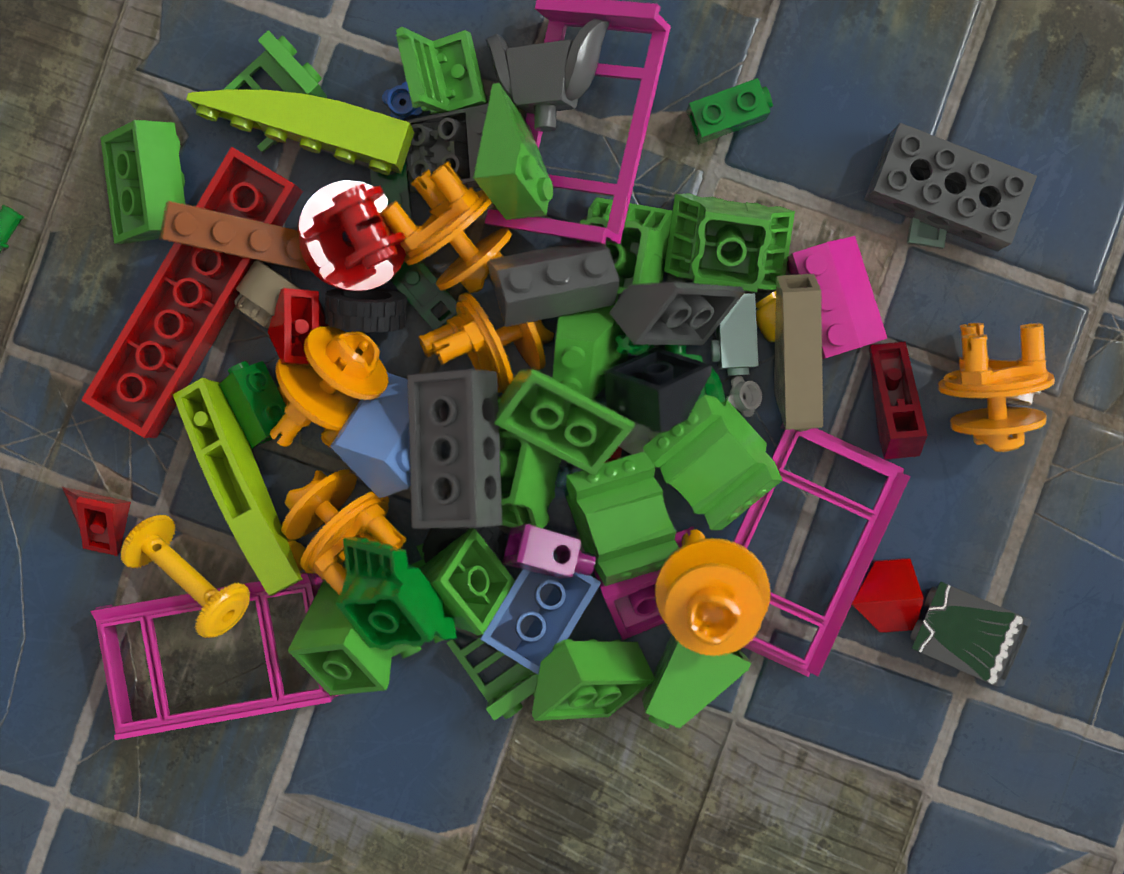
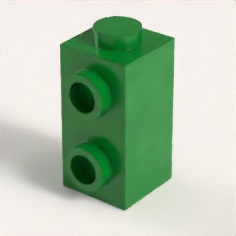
[686,78,773,145]
[219,361,286,448]

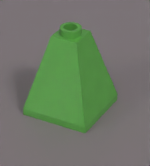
[419,528,515,635]

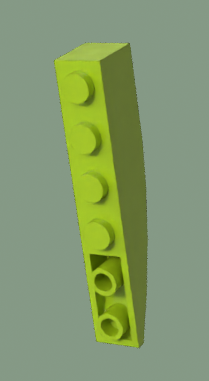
[186,89,414,175]
[173,378,303,596]

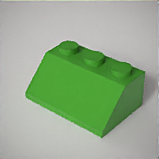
[100,120,186,244]
[494,368,634,475]
[532,639,656,721]

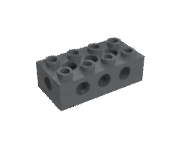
[864,123,1037,252]
[408,369,502,529]

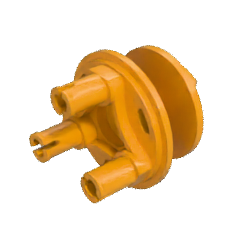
[380,161,512,293]
[418,292,554,394]
[938,323,1055,452]
[270,326,388,448]
[281,469,406,595]
[655,529,770,656]

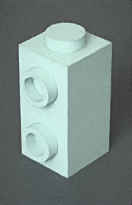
[711,293,759,376]

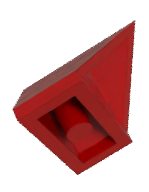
[267,288,330,365]
[62,487,131,556]
[852,558,924,633]

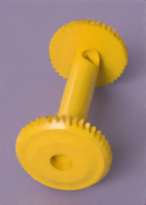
[121,515,250,638]

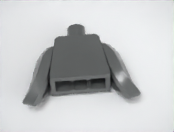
[485,19,609,132]

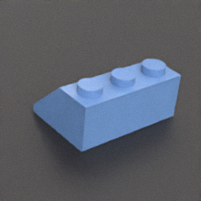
[330,373,411,499]
[480,553,601,675]

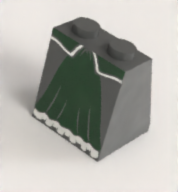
[910,581,1032,686]

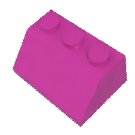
[787,236,888,359]
[593,527,694,640]

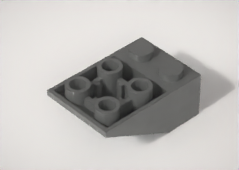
[406,104,519,193]

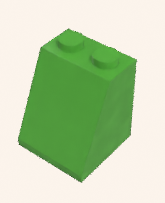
[553,297,628,400]
[288,581,393,696]
[642,635,752,729]

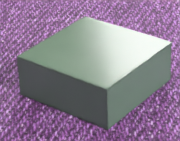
[907,217,947,249]

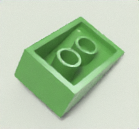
[473,83,553,220]

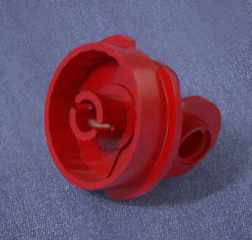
[298,181,406,292]

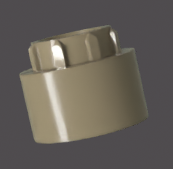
[234,260,302,329]

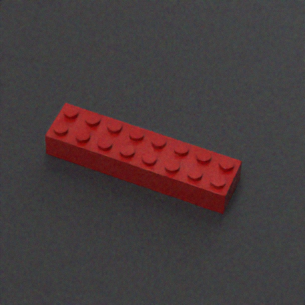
[81,146,303,438]

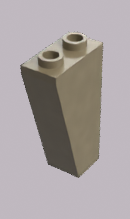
[774,274,823,431]

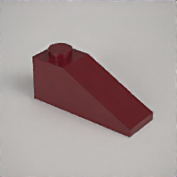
[869,341,928,460]

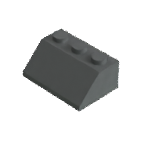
[487,241,619,327]
[609,282,745,345]

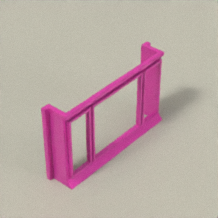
[485,0,671,244]
[733,423,911,677]
[90,572,344,740]

